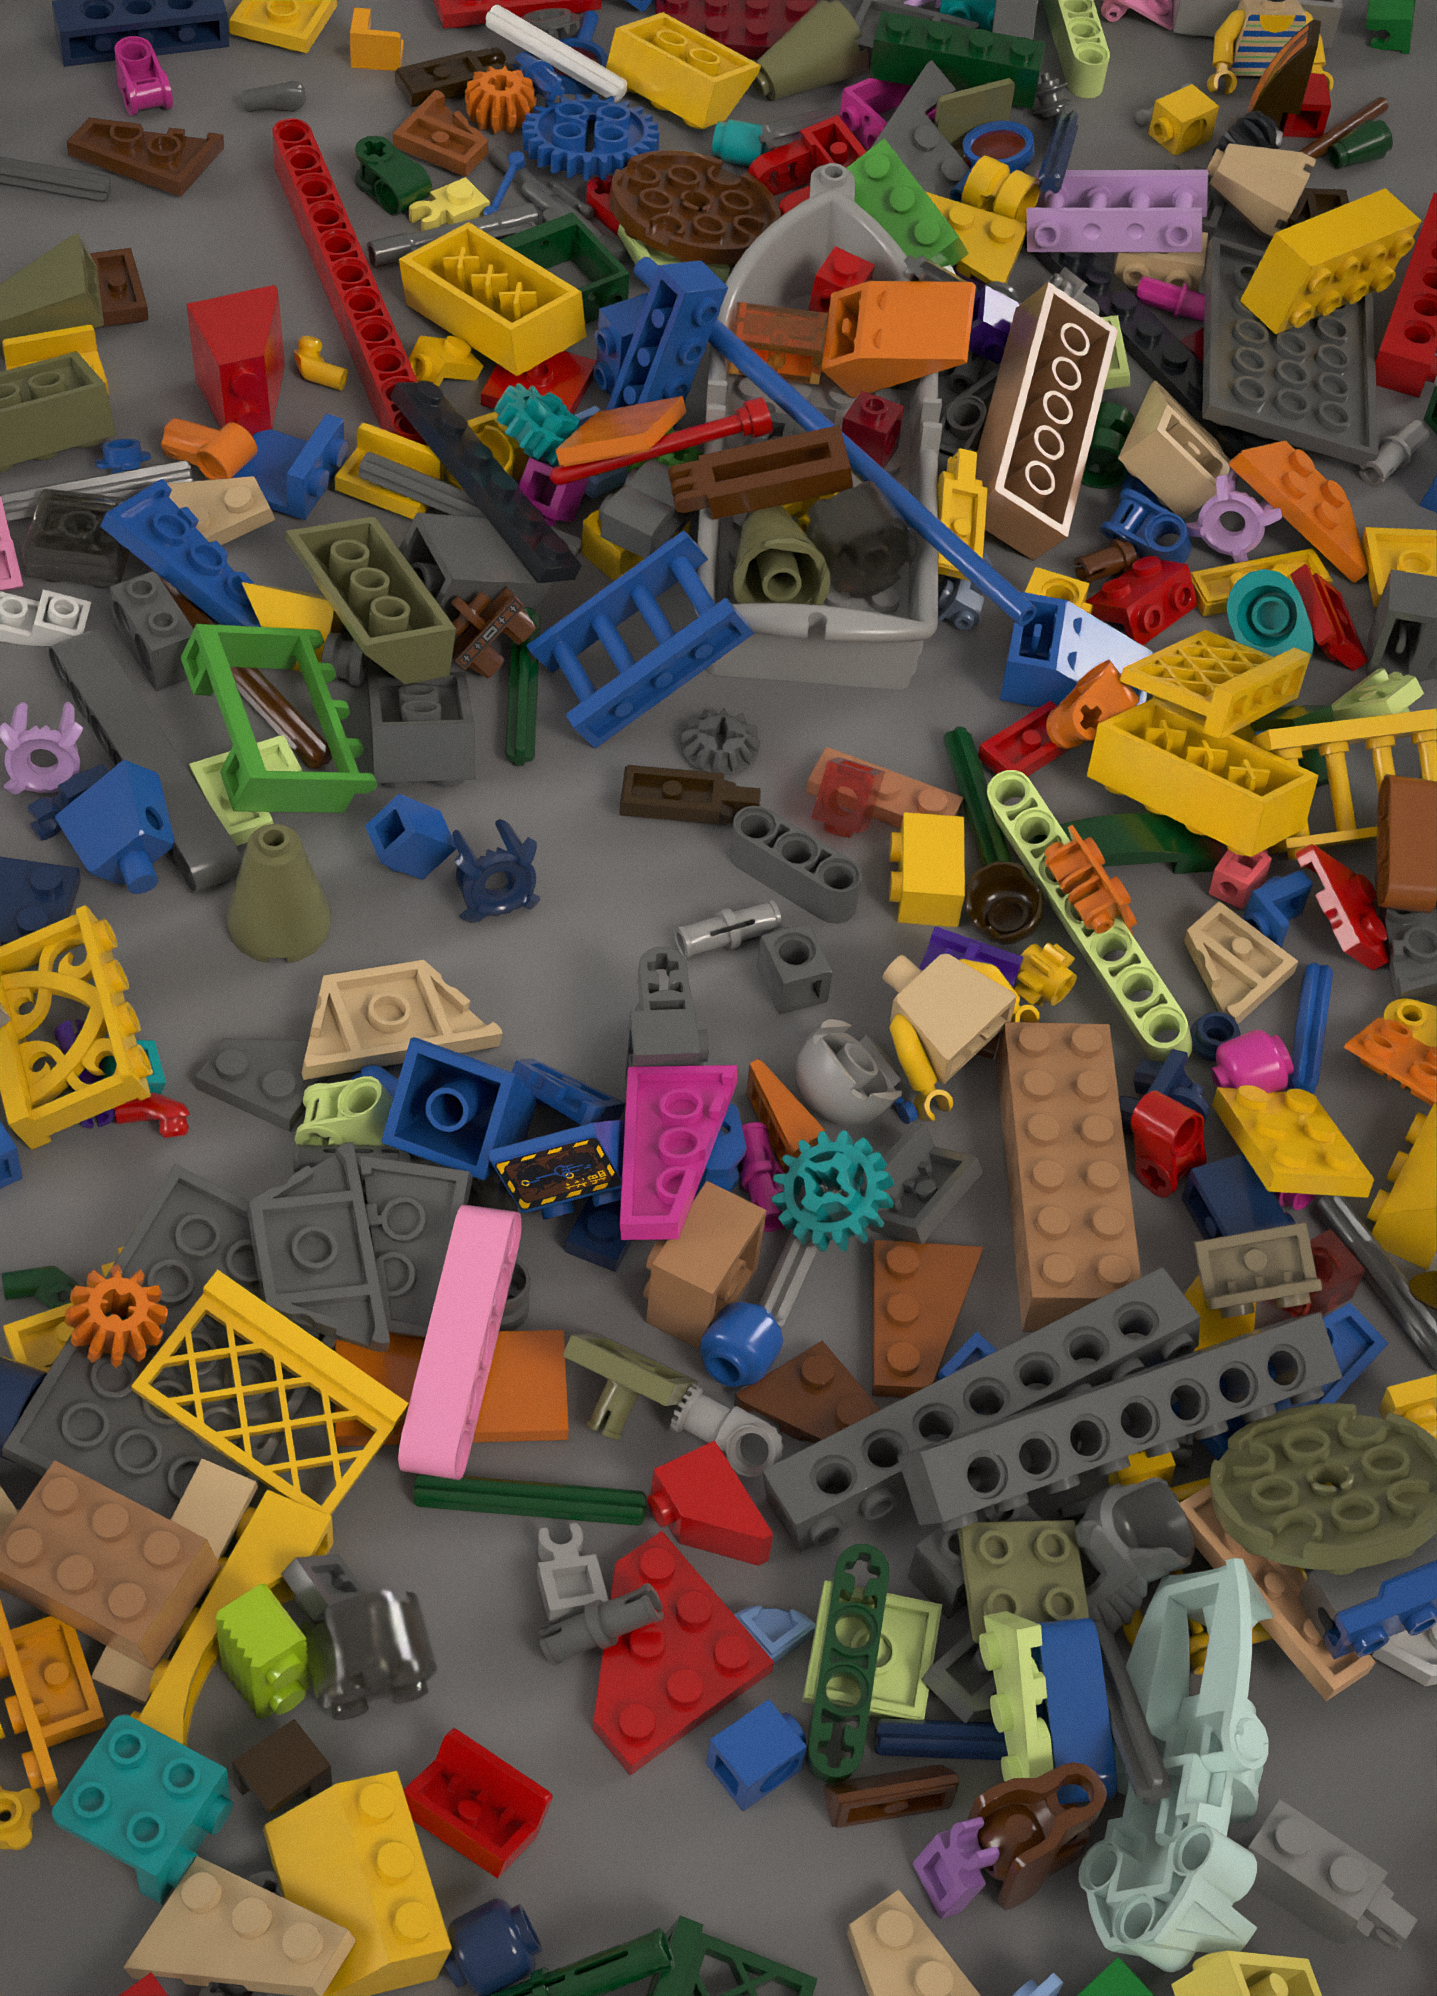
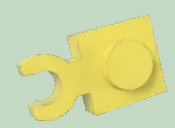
[409,177,490,231]

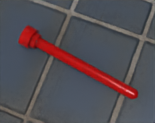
[550,397,773,485]

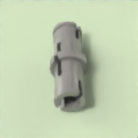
[674,900,782,959]

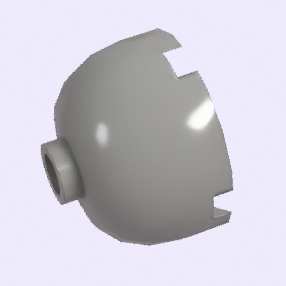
[794,1019,902,1127]

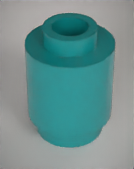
[712,119,774,167]

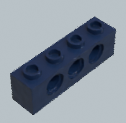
[52,0,229,67]

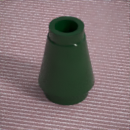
[1328,119,1393,169]

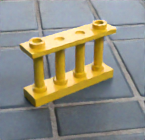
[1251,709,1437,861]

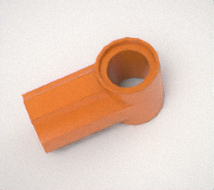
[160,418,258,480]

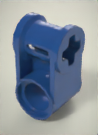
[1099,488,1191,563]

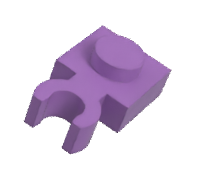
[912,1817,1000,1919]

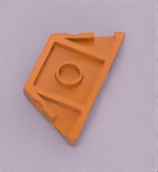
[1228,440,1368,584]

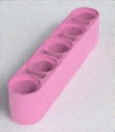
[398,1204,522,1480]

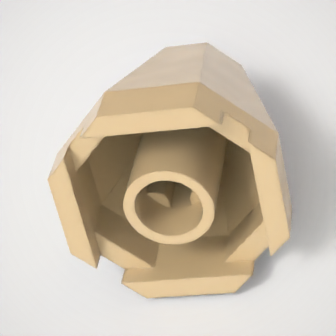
[1206,143,1316,240]

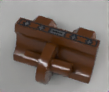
[451,586,536,679]

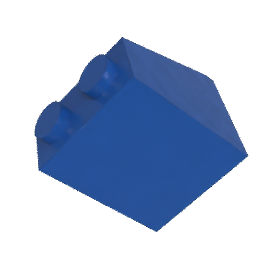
[381,1037,537,1180]

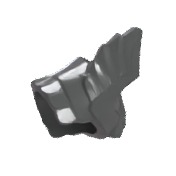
[1058,1477,1195,1634]

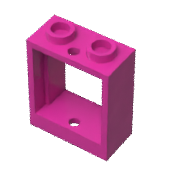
[839,78,936,150]

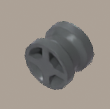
[321,632,370,687]

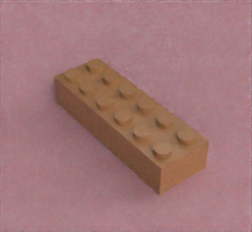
[975,282,1118,561]
[995,1022,1141,1332]

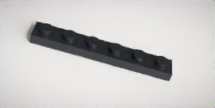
[390,381,582,583]

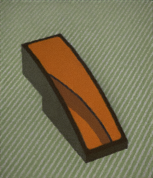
[1246,20,1321,129]

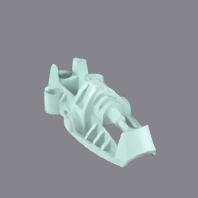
[1078,1558,1274,1973]

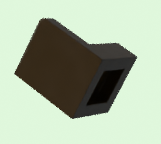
[232,1719,332,1813]

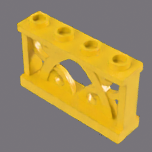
[0,905,153,1150]

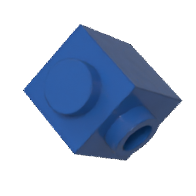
[365,794,457,880]

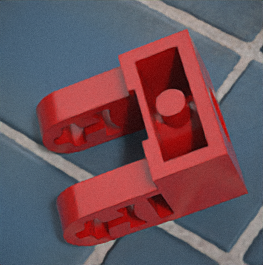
[748,115,867,216]

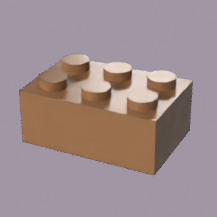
[0,1460,220,1670]

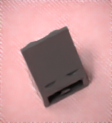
[1366,569,1437,682]

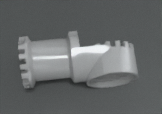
[670,1383,784,1477]

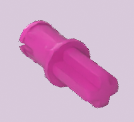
[1135,276,1205,322]

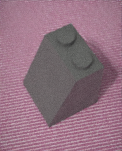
[399,513,551,641]

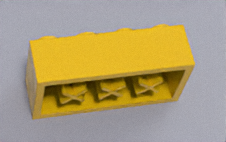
[1240,188,1422,334]
[399,222,587,376]
[1087,698,1319,857]

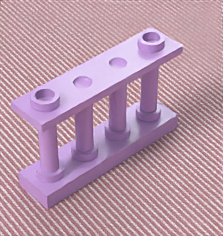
[1026,170,1208,252]

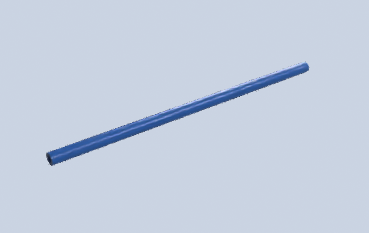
[634,257,1037,626]

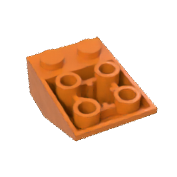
[821,281,976,398]

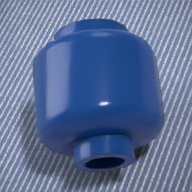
[699,1302,783,1387]

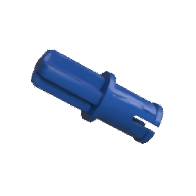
[512,51,565,102]

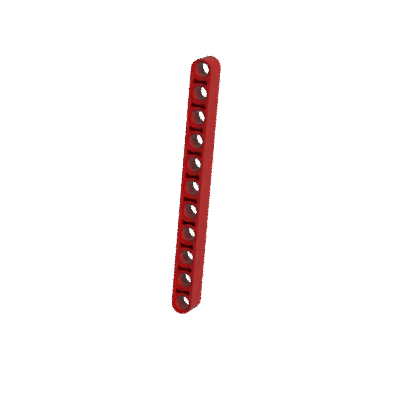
[272,118,428,446]

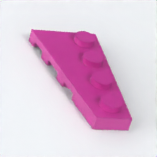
[620,1065,738,1240]

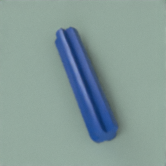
[1287,962,1333,1094]

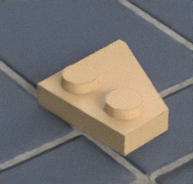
[168,476,275,545]

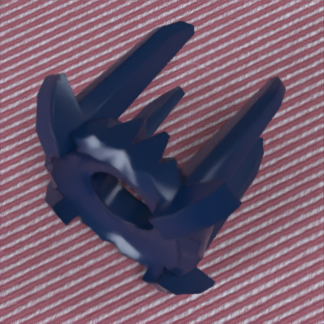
[452,819,540,923]

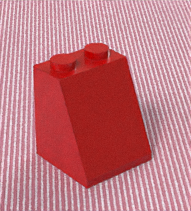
[186,285,285,436]

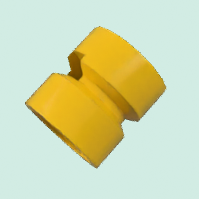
[961,155,1040,223]

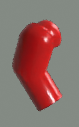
[115,1093,190,1138]

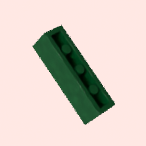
[869,11,1046,109]

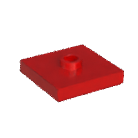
[481,351,596,415]

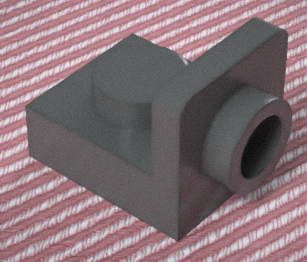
[281,1554,372,1639]

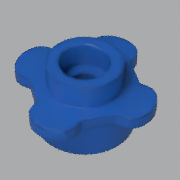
[96,439,151,473]

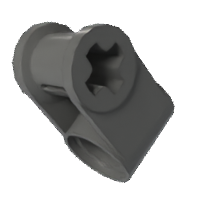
[938,395,988,475]

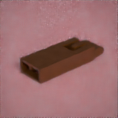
[668,425,854,520]

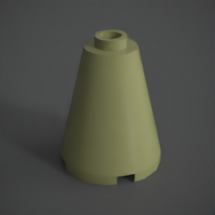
[752,0,869,101]
[732,505,830,605]
[227,824,331,963]

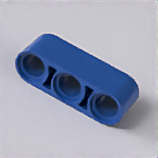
[1031,1618,1117,1805]

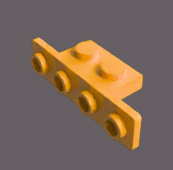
[0,1600,106,1806]

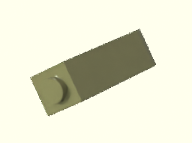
[0,233,104,360]

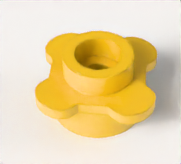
[0,1786,41,1850]

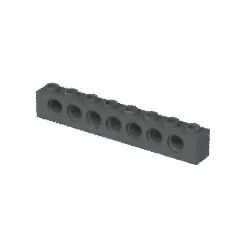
[762,1267,1200,1553]
[897,1312,1342,1532]

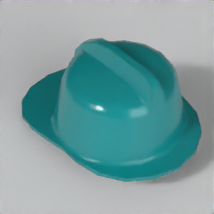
[1226,569,1314,659]

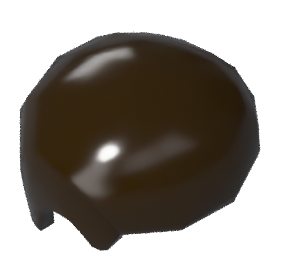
[965,861,1044,945]

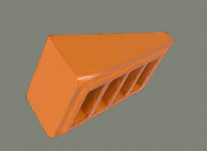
[746,1059,825,1174]

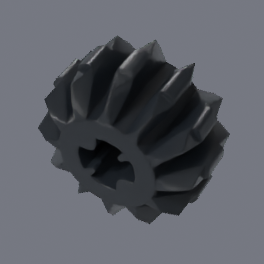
[1212,111,1283,155]

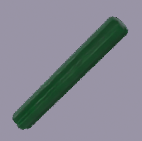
[505,607,541,766]
[943,726,1012,867]
[413,1474,646,1526]

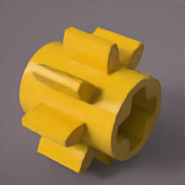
[1014,942,1077,1006]

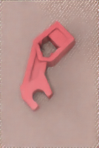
[1209,849,1272,909]

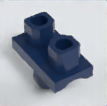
[1119,1049,1210,1135]

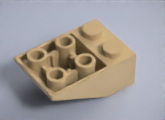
[1118,380,1231,519]

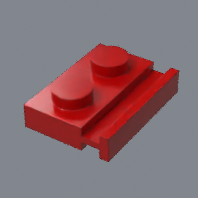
[1290,564,1369,671]

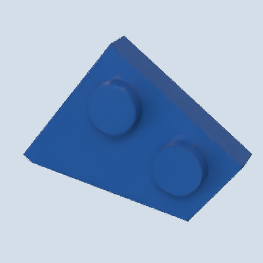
[511,1058,626,1126]

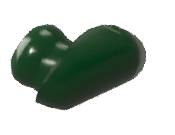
[2,1266,79,1310]

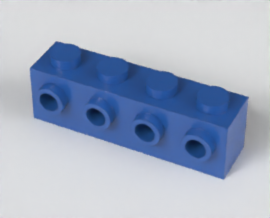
[606,260,729,430]

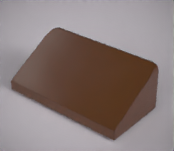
[823,1764,959,1828]

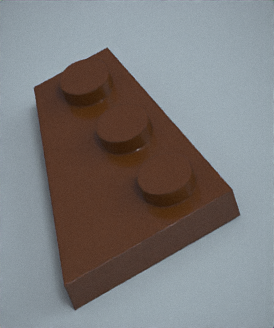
[67,117,224,197]

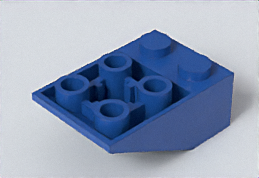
[999,592,1153,707]

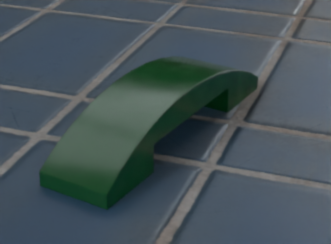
[1023,813,1222,882]

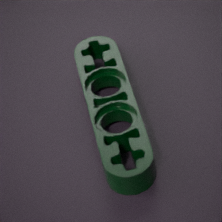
[805,1544,890,1783]

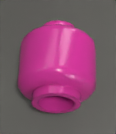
[1210,1029,1294,1093]

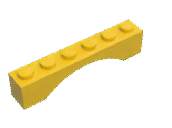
[130,1490,334,1747]

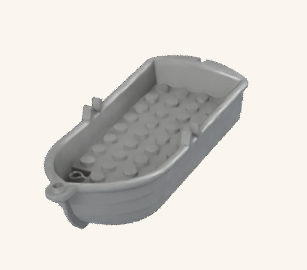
[694,163,942,690]

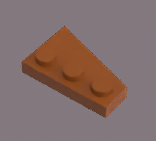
[872,1240,984,1398]

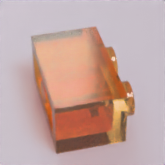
[729,302,828,385]

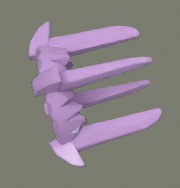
[1185,470,1282,563]
[0,702,83,794]

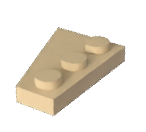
[123,1856,356,1996]

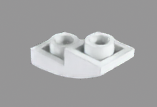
[0,589,91,646]

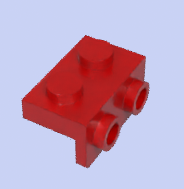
[1085,556,1197,646]
[403,1728,553,1879]

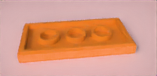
[335,1330,569,1446]

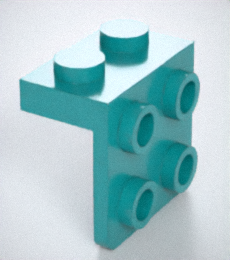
[52,1715,233,1905]

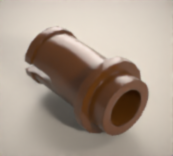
[1074,539,1137,584]

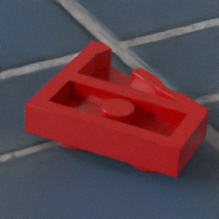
[1296,844,1389,971]

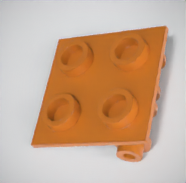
[1044,825,1137,937]
[1344,1017,1437,1107]

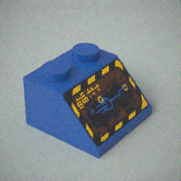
[488,1119,625,1220]

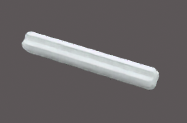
[485,5,627,102]

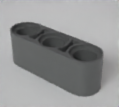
[730,806,862,924]

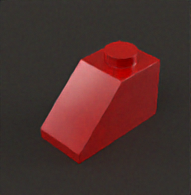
[647,1440,774,1566]

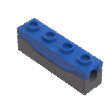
[1298,1533,1437,1659]

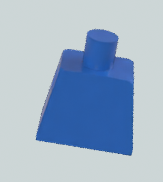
[55,760,175,894]

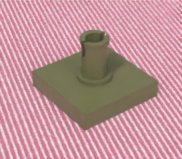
[562,1333,699,1440]

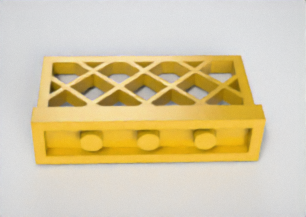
[1120,630,1311,740]
[131,1269,409,1516]

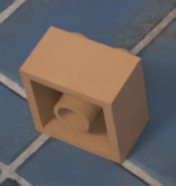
[643,1181,767,1349]

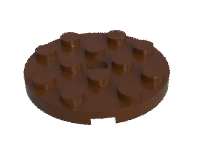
[609,150,781,267]

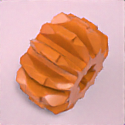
[465,66,536,135]
[65,1264,168,1369]

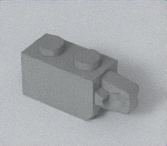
[1247,1799,1418,1952]

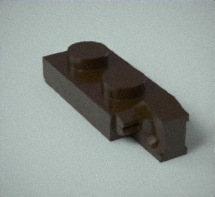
[620,765,761,825]

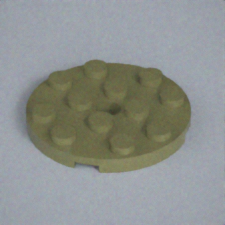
[1210,1403,1437,1575]

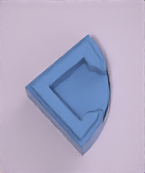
[734,1605,816,1665]

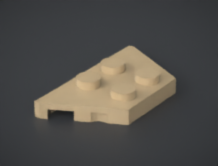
[301,960,503,1080]

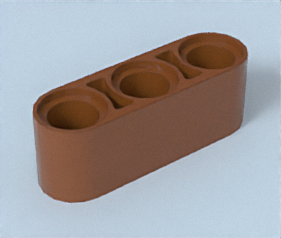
[1376,774,1437,914]

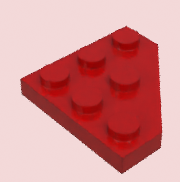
[593,1531,774,1775]

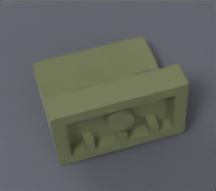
[934,78,1025,173]
[958,1520,1089,1643]

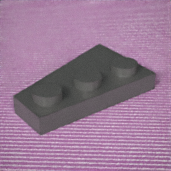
[1374,873,1437,1000]

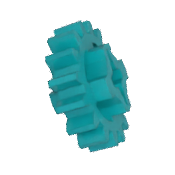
[494,383,581,467]
[772,1130,894,1252]

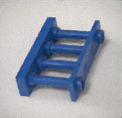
[527,530,755,749]

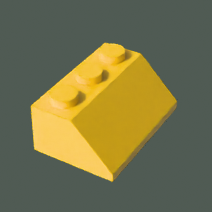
[606,12,761,129]
[1366,1103,1437,1271]
[263,1771,452,1996]

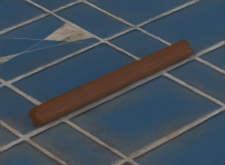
[159,576,332,769]

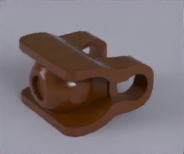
[967,1762,1107,1910]

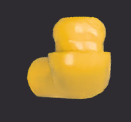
[293,336,348,391]

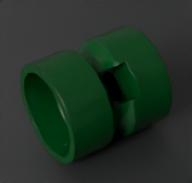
[1081,402,1135,489]

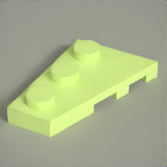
[979,1611,1053,1781]

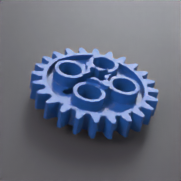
[522,94,660,180]

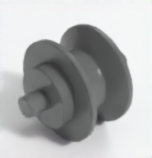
[1033,72,1073,124]

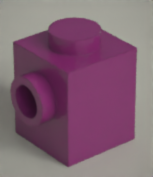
[519,458,590,527]

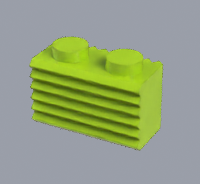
[216,1583,310,1719]

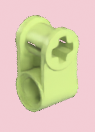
[295,1076,393,1146]

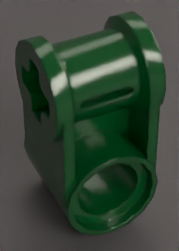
[355,136,433,216]

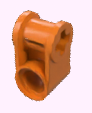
[1046,660,1140,749]

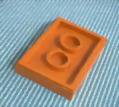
[555,396,687,467]

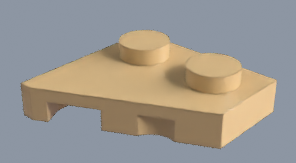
[1184,901,1298,1024]

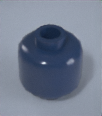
[444,1898,542,1996]

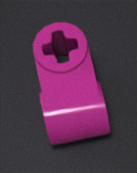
[114,36,173,116]

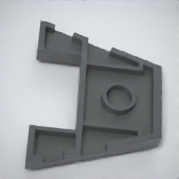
[870,60,1024,200]

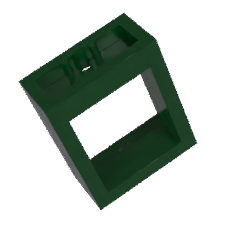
[499,212,630,324]

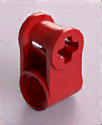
[1131,1091,1207,1198]

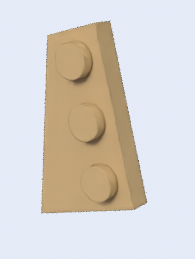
[847,1889,981,1996]

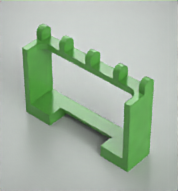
[181,624,377,813]

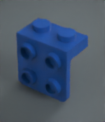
[233,413,349,520]

